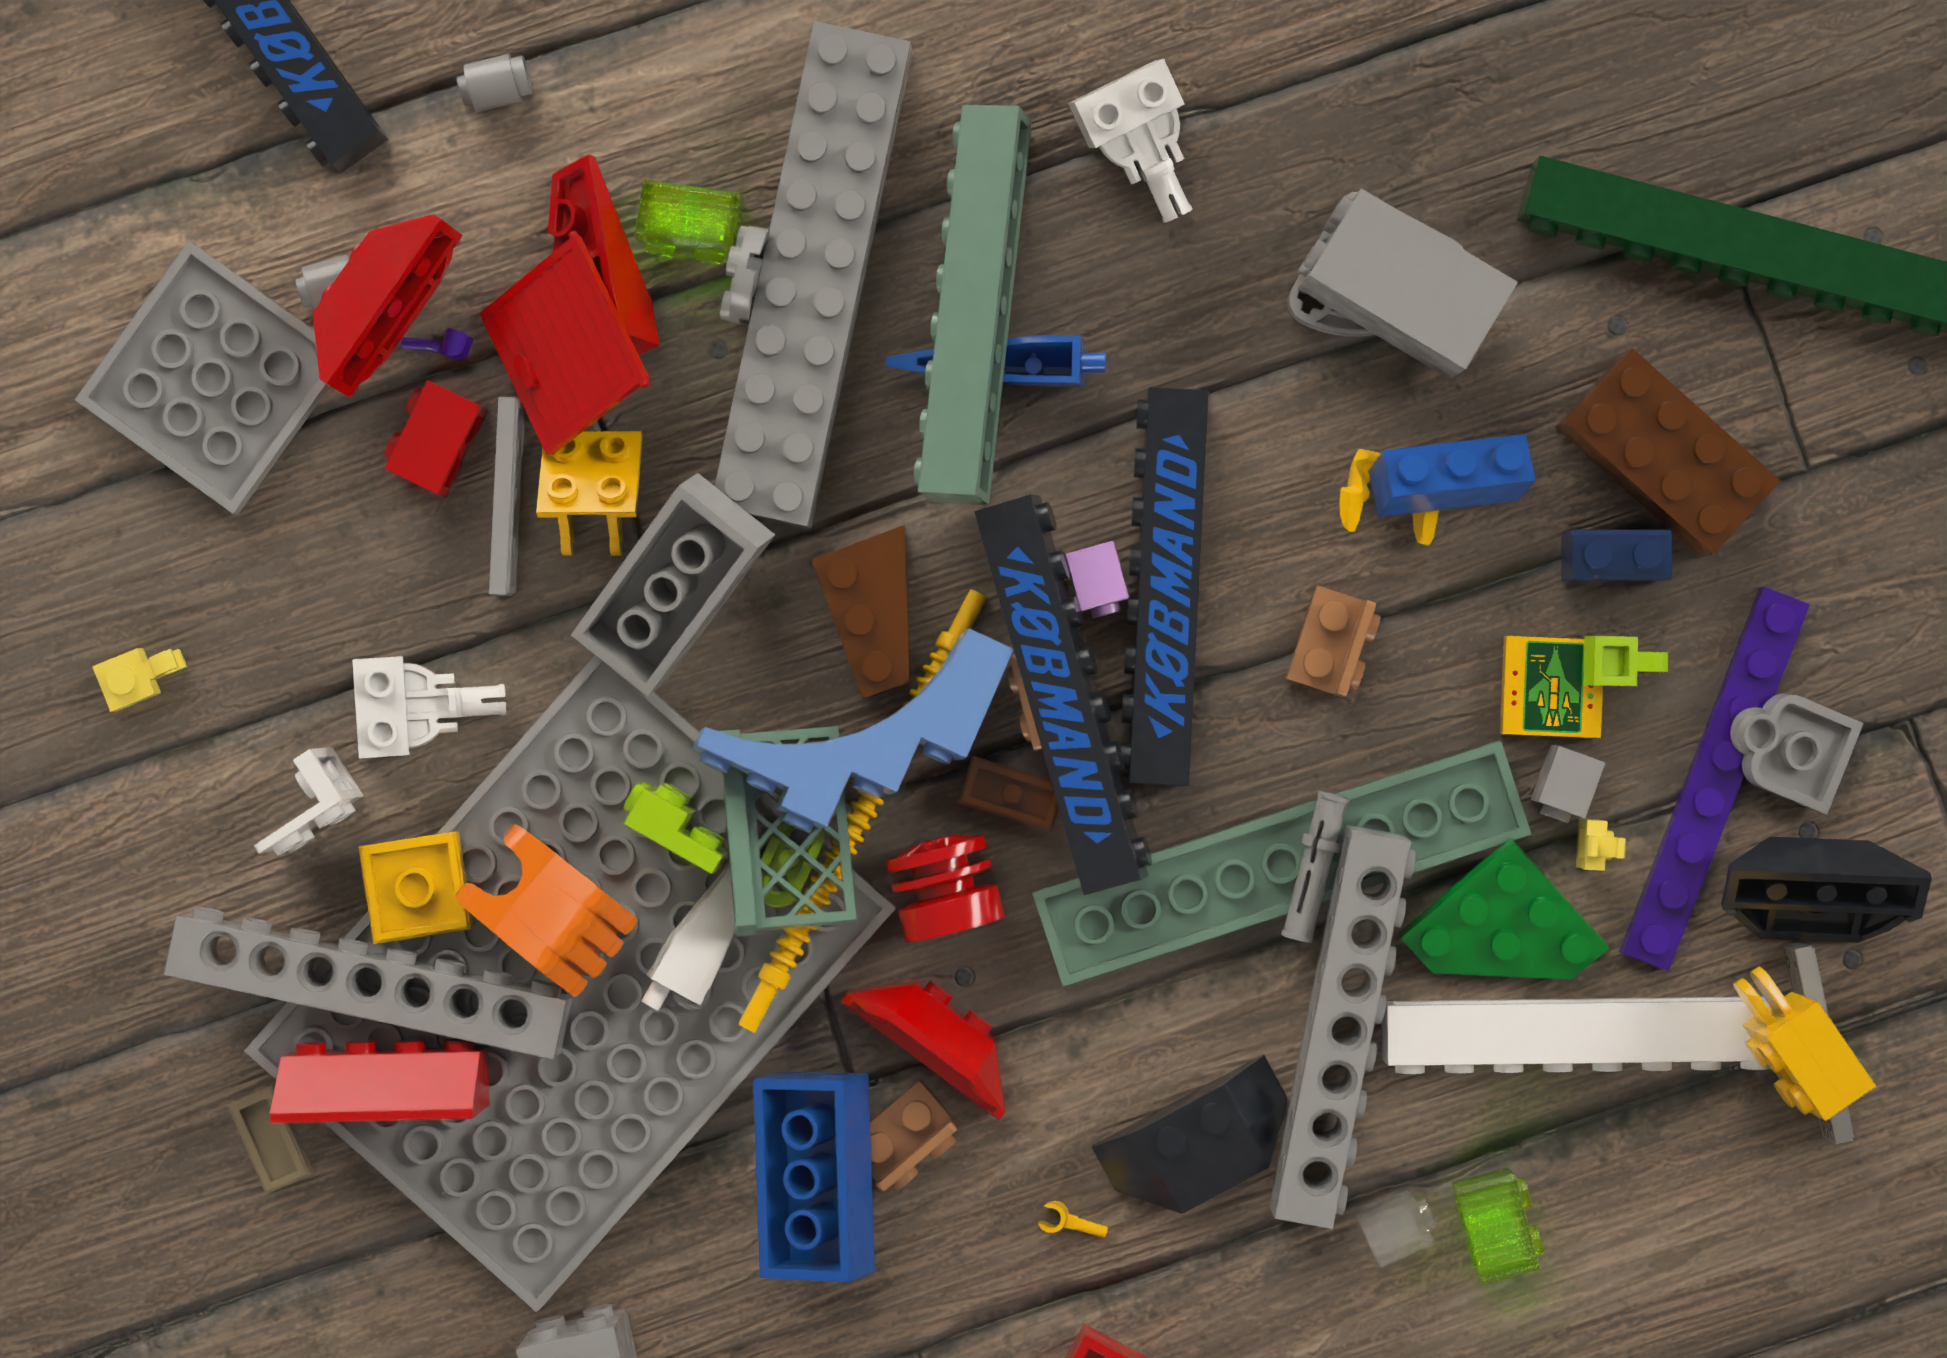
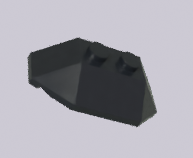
[1721,836,1932,943]
[1092,1054,1288,1214]

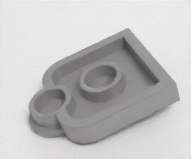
[1730,693,1864,815]

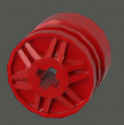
[885,834,1005,943]

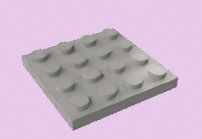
[75,241,330,515]

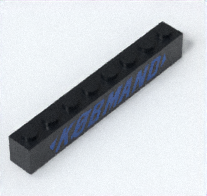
[203,0,389,173]
[1119,387,1209,786]
[974,494,1152,895]

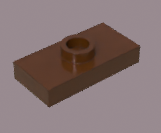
[957,755,1059,832]

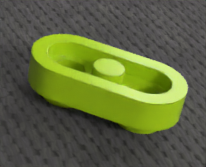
[761,822,825,908]

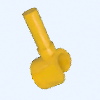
[1038,1201,1108,1238]

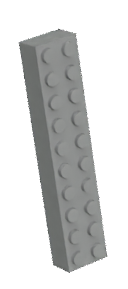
[715,21,913,529]

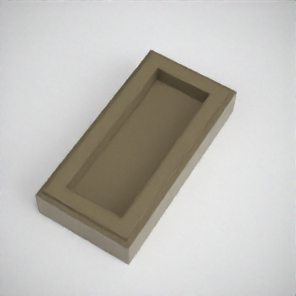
[227,1083,314,1195]

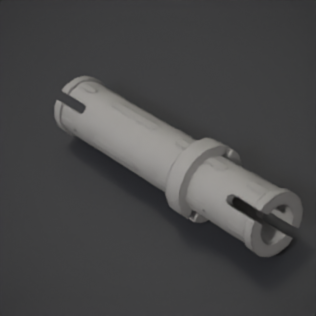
[1281,791,1350,943]

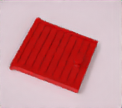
[479,231,650,455]

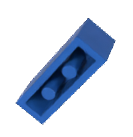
[1368,434,1536,517]

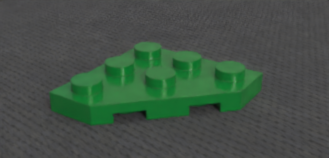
[1398,838,1610,980]

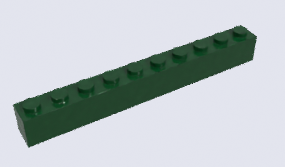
[1517,155,1947,336]

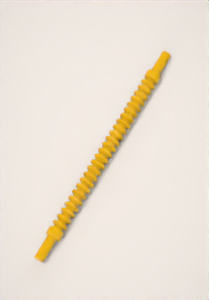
[738,589,987,1033]

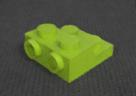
[623,782,729,874]

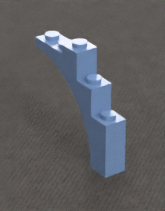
[692,629,1014,833]

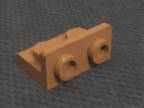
[1285,585,1381,697]
[870,1079,958,1193]

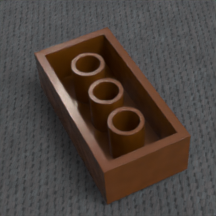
[1555,348,1780,558]

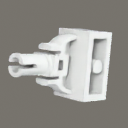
[1068,59,1192,223]
[352,656,506,759]

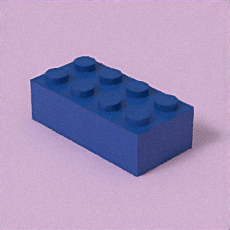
[753,1072,875,1282]

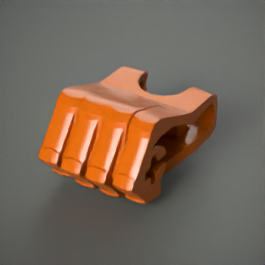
[455,824,638,997]

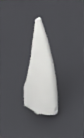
[641,810,765,1011]

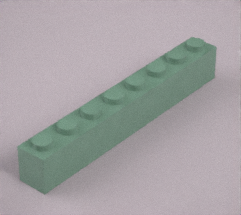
[914,105,1032,505]

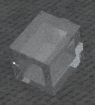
[1355,1190,1437,1268]

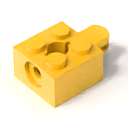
[1733,966,1876,1121]

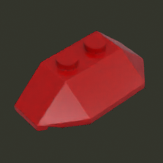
[313,214,462,398]
[840,980,1005,1120]

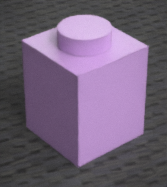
[1065,541,1129,618]

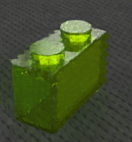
[635,179,744,264]
[1451,1168,1544,1285]

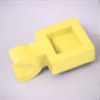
[92,648,187,712]
[1576,818,1626,871]

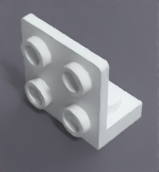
[254,747,364,856]

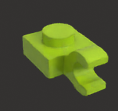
[1584,636,1668,686]

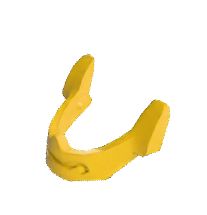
[1339,449,1439,545]

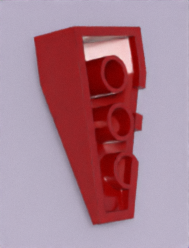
[548,154,660,355]

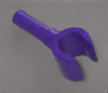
[401,328,474,361]

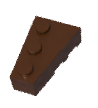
[811,525,911,699]

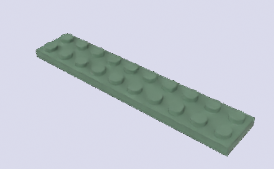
[1032,741,1532,987]

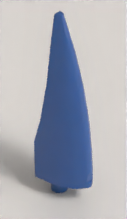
[886,335,1107,387]

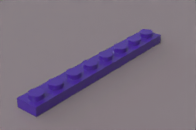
[1619,587,1810,971]

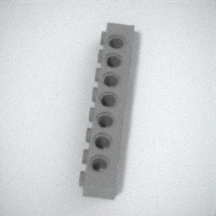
[1269,824,1416,1229]
[164,907,573,1059]

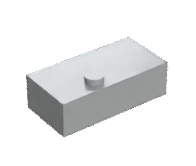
[571,473,775,697]

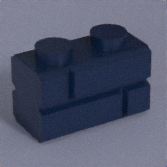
[1561,530,1672,582]

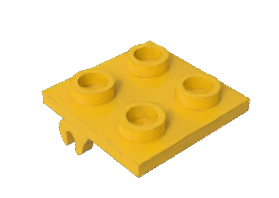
[536,431,642,556]

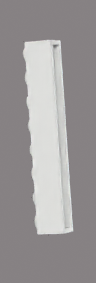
[1382,996,1771,1074]

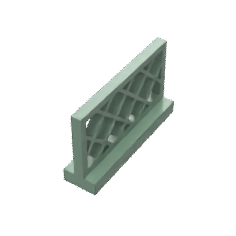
[720,726,857,936]

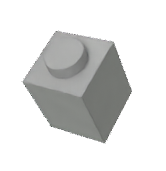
[1530,745,1605,823]

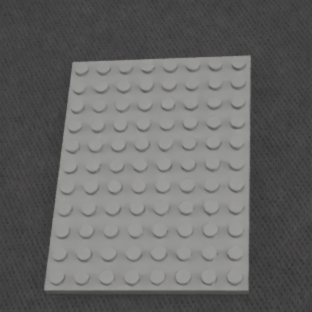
[244,655,896,1312]

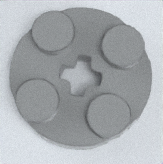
[720,225,769,327]

